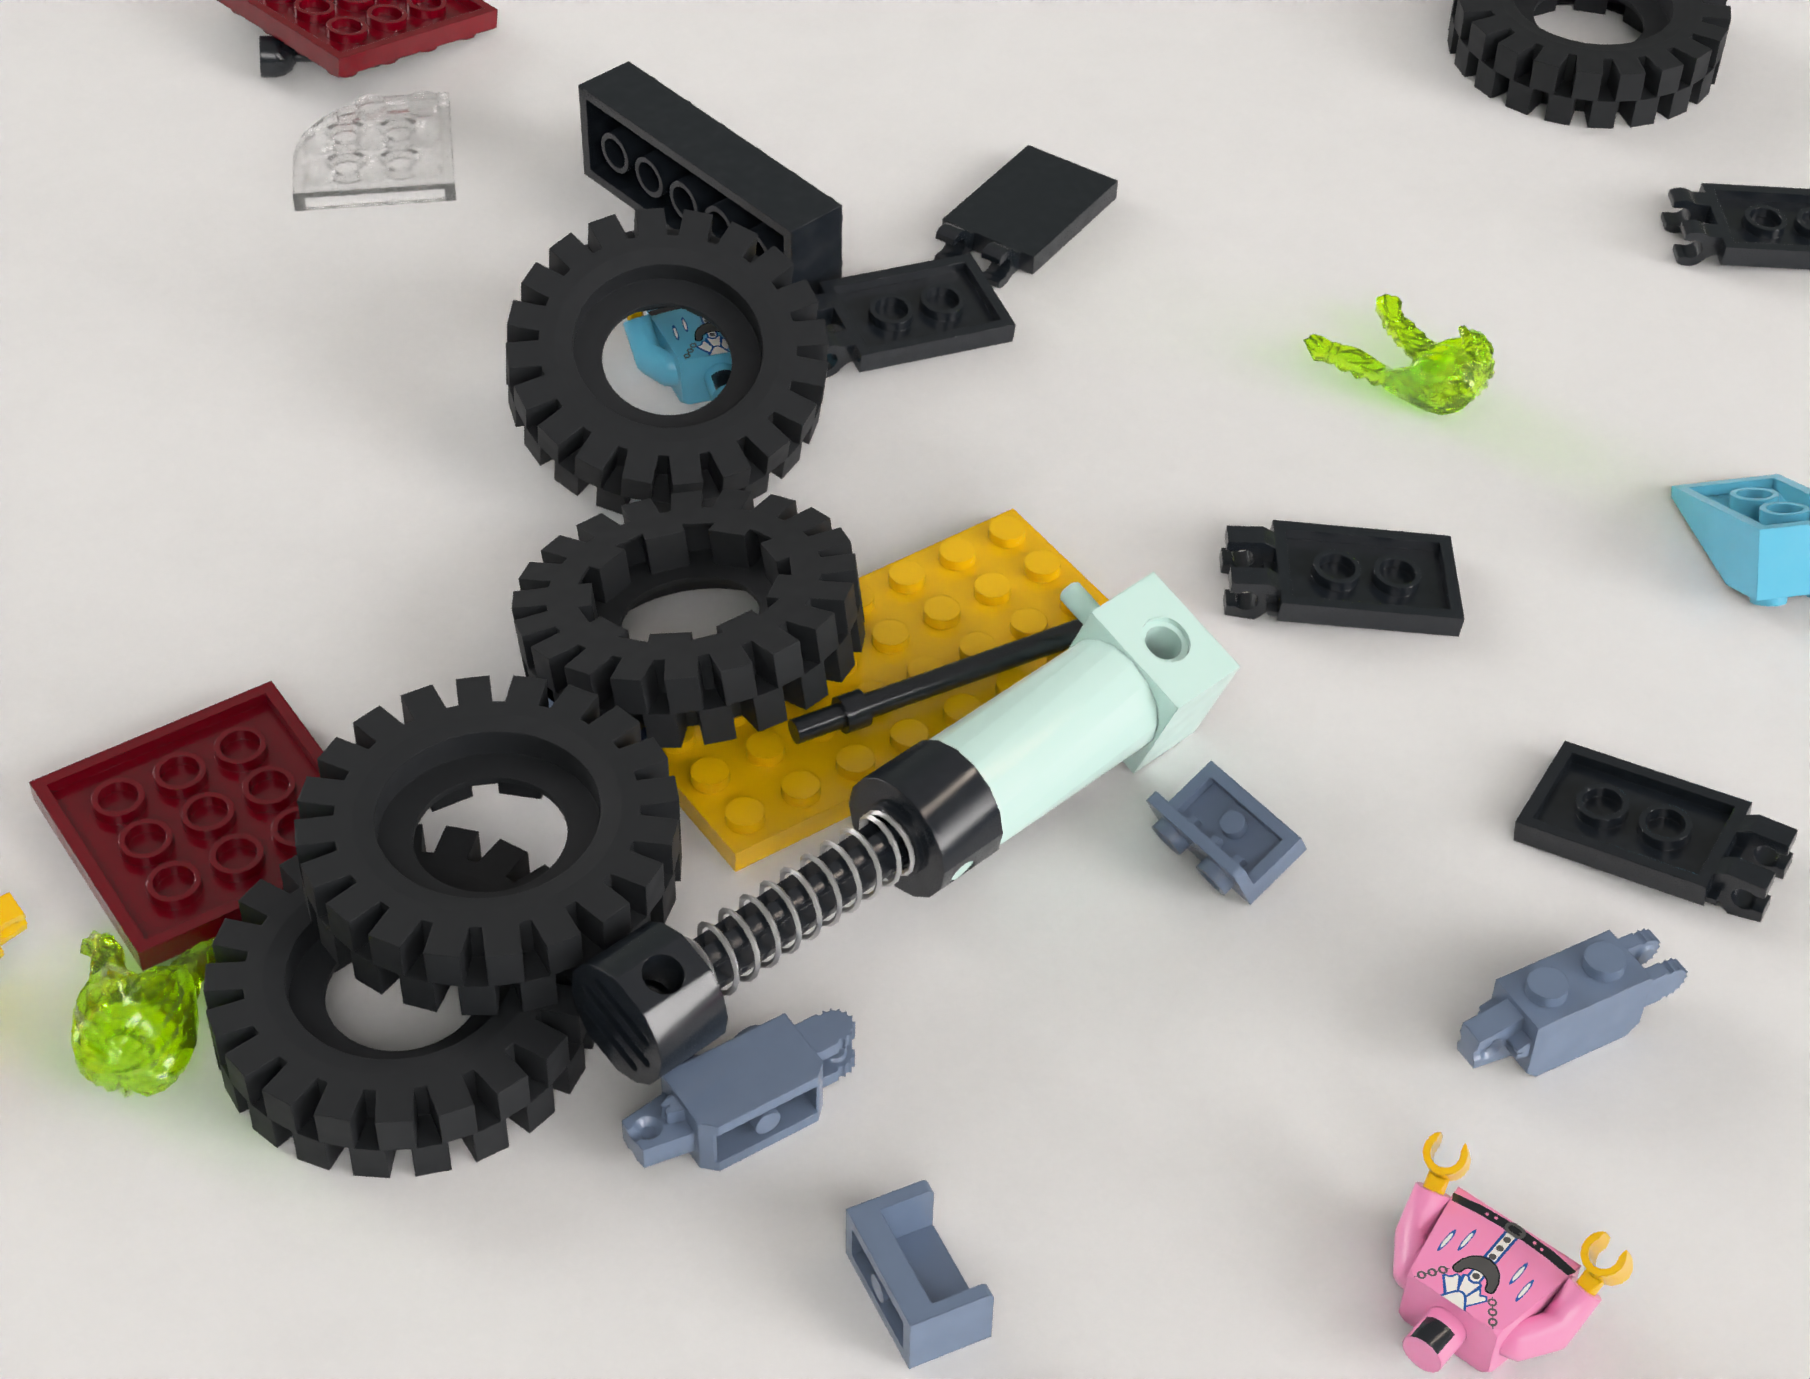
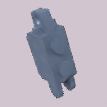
[1457,928,1688,1077]
[622,1008,855,1171]

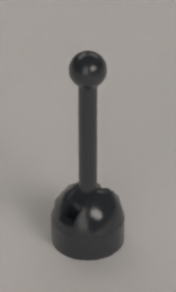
[259,36,380,77]

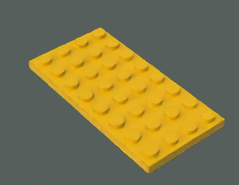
[644,509,1109,872]

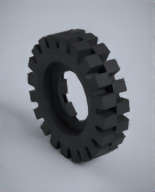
[1447,0,1731,129]
[506,208,829,515]
[511,489,865,748]
[294,675,682,1015]
[203,824,594,1178]

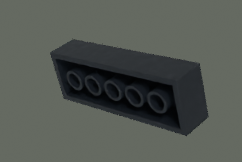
[578,61,843,295]

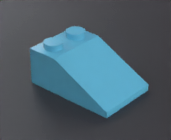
[1671,474,1810,606]

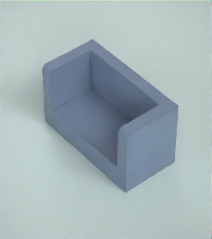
[846,1180,994,1369]

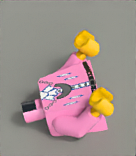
[1393,1132,1633,1373]

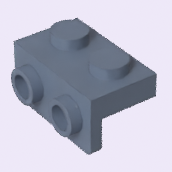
[1146,761,1307,905]

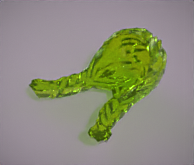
[1303,294,1495,415]
[71,930,216,1098]

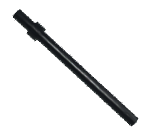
[788,619,1083,744]

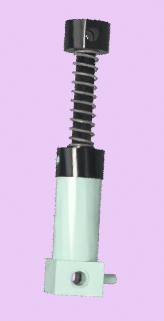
[571,572,1240,1085]

